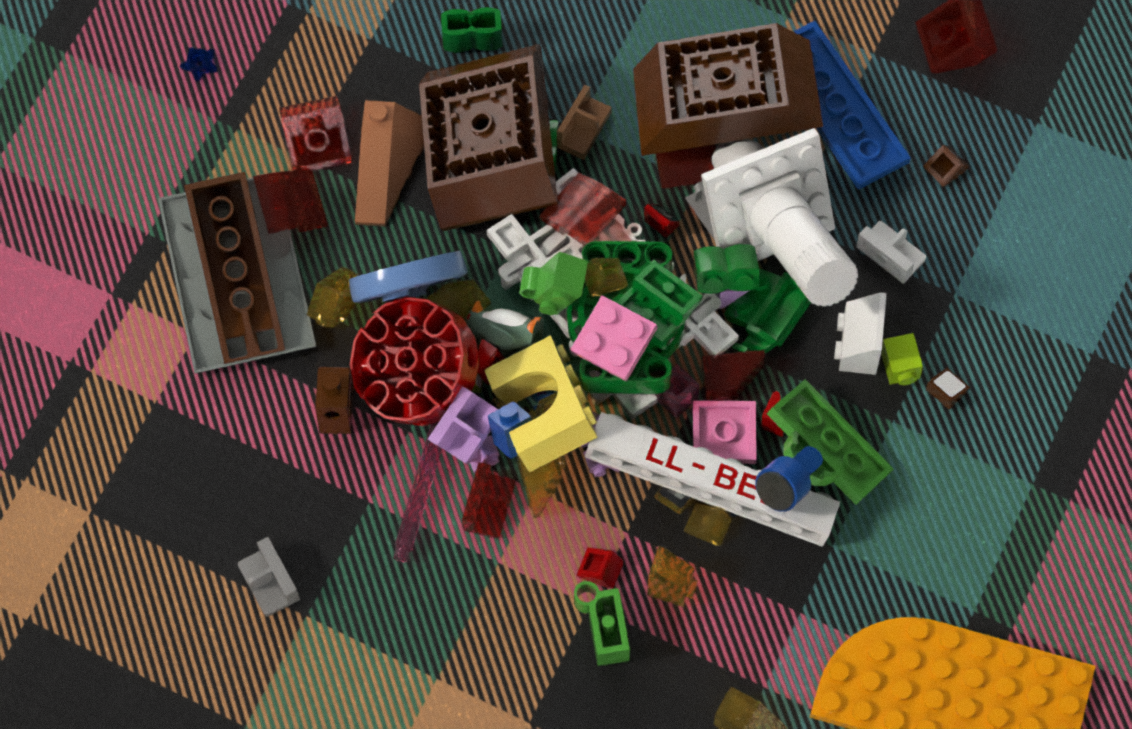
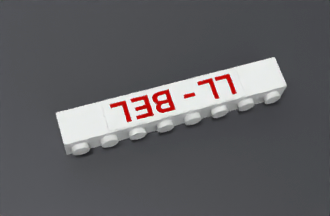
[584,412,840,547]

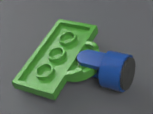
[755,379,894,512]

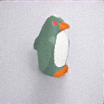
[464,300,544,355]

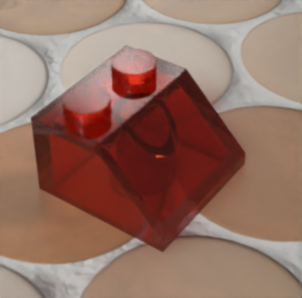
[915,0,998,74]
[279,96,352,175]

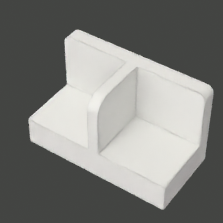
[856,221,926,284]

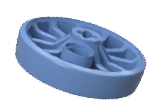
[349,251,468,303]

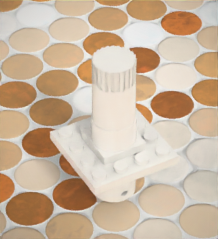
[701,128,858,307]

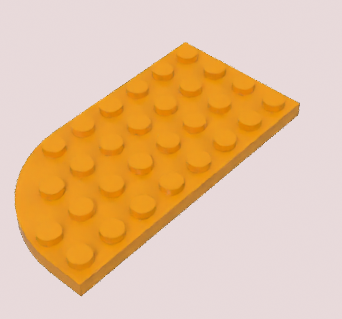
[810,617,1096,729]

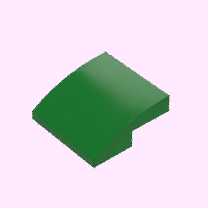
[616,260,703,349]

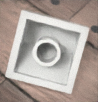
[834,292,887,375]

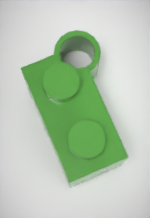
[519,251,588,315]
[574,581,630,666]

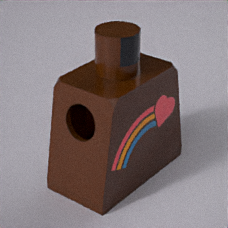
[315,367,354,434]

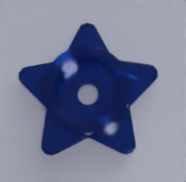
[179,47,218,82]

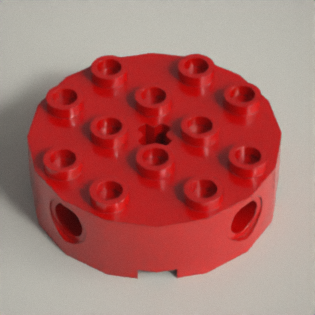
[350,297,480,426]

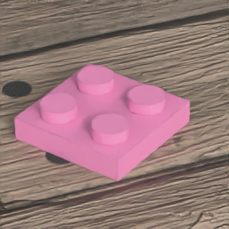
[570,296,658,382]
[693,401,757,464]

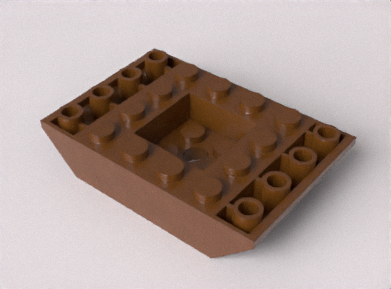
[633,23,823,156]
[419,44,558,231]

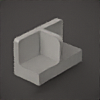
[238,537,300,617]

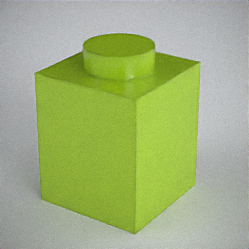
[881,333,923,385]

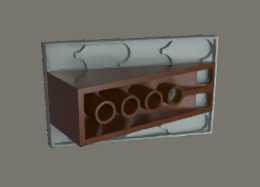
[158,172,316,374]

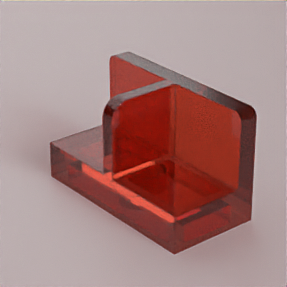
[462,462,516,539]

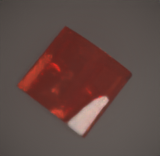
[654,144,716,189]
[253,170,328,234]
[539,173,626,247]

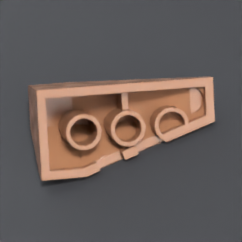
[355,100,424,226]

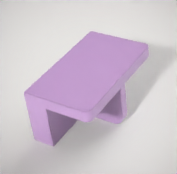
[428,386,498,464]

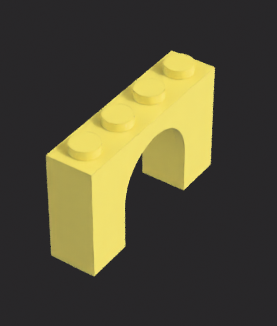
[484,335,598,472]

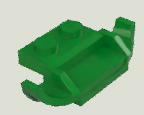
[724,268,811,357]

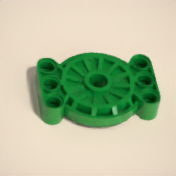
[567,241,686,394]

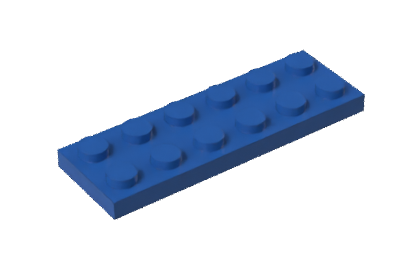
[793,20,911,190]

